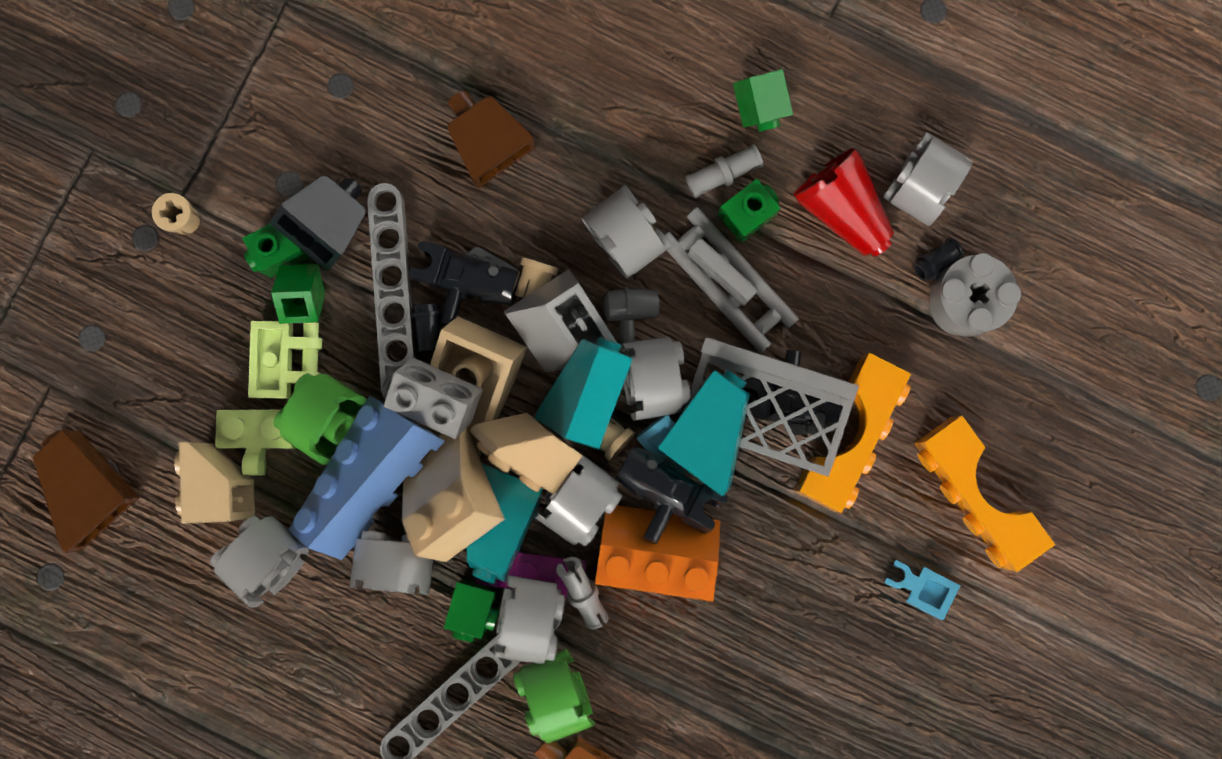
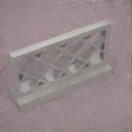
[683,337,859,477]

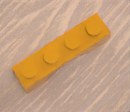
[794,353,911,513]
[914,416,1055,572]

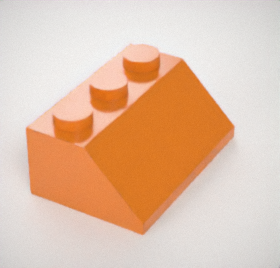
[595,505,720,602]

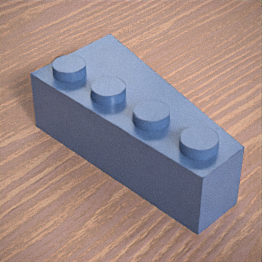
[288,396,445,560]

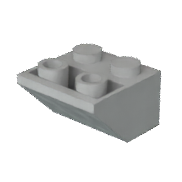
[504,269,617,373]

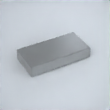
[688,238,757,306]

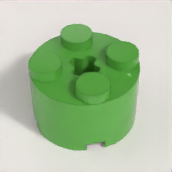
[274,373,367,465]
[513,649,594,744]

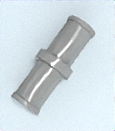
[685,144,764,198]
[556,557,609,630]

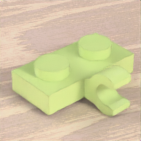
[215,410,296,476]

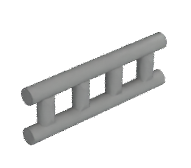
[664,207,799,354]

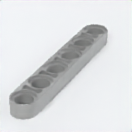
[367,183,416,399]
[380,613,563,759]

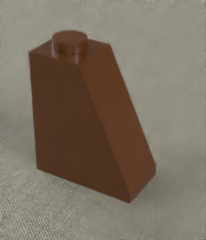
[33,430,140,553]

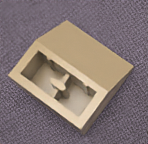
[470,413,582,495]
[174,442,255,524]

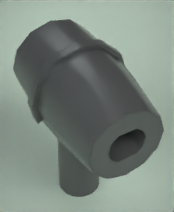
[602,287,659,345]

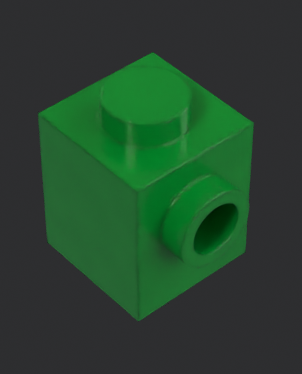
[733,69,793,132]
[717,179,781,244]
[242,224,311,278]
[271,264,325,324]
[444,578,500,642]

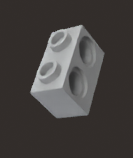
[383,358,483,439]

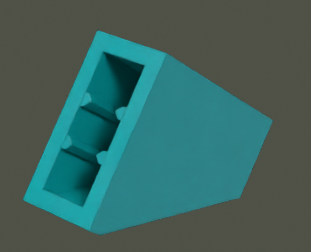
[535,337,633,448]
[658,369,750,496]
[467,463,543,584]

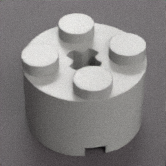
[883,132,973,226]
[582,185,671,279]
[929,253,1021,336]
[620,337,690,421]
[534,454,622,546]
[210,516,309,608]
[349,531,433,595]
[494,575,564,664]

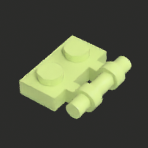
[248,321,322,399]

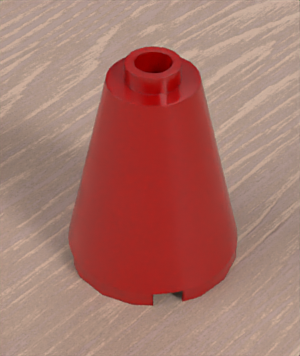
[793,148,894,257]

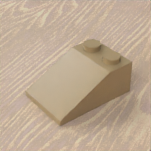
[419,317,527,458]
[402,428,504,562]

